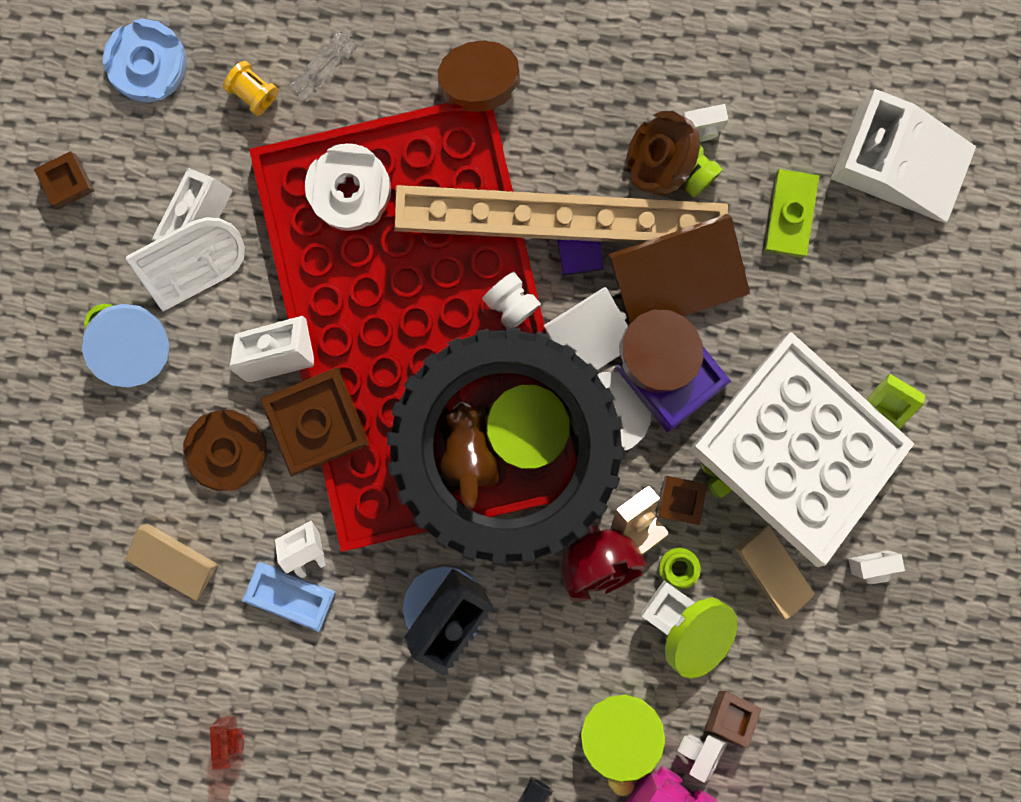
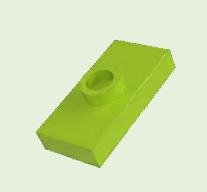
[763,169,820,258]

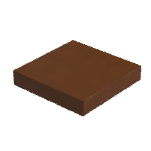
[260,367,371,477]

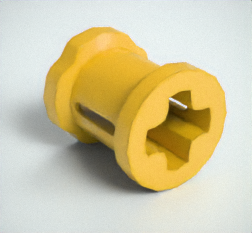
[223,60,279,117]

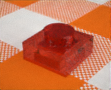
[210,716,244,770]

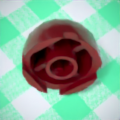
[561,525,648,602]

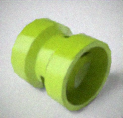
[684,145,724,199]

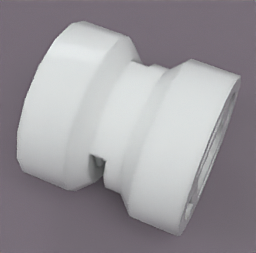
[482,272,541,328]

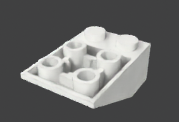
[831,89,976,223]

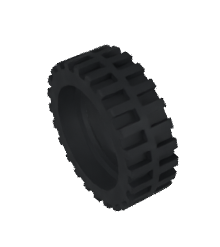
[387,327,625,566]

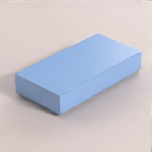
[242,561,336,632]

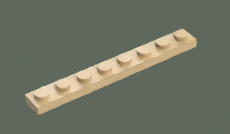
[395,185,728,244]

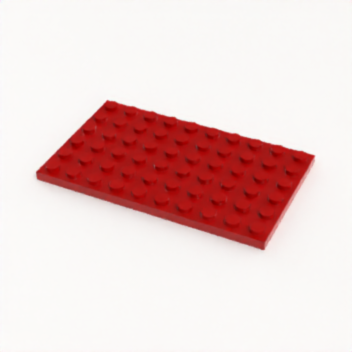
[249,103,577,552]

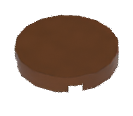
[438,40,520,112]
[626,111,700,195]
[619,309,703,393]
[183,410,267,491]

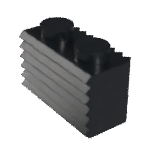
[404,569,494,675]

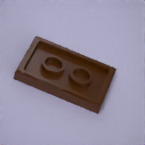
[608,214,750,325]

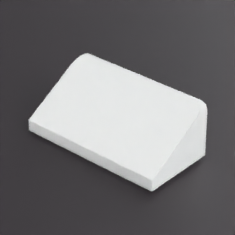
[152,168,232,241]
[229,316,314,382]

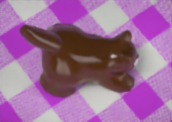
[438,402,500,509]

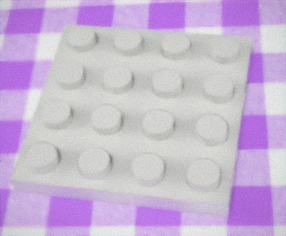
[689,332,914,568]

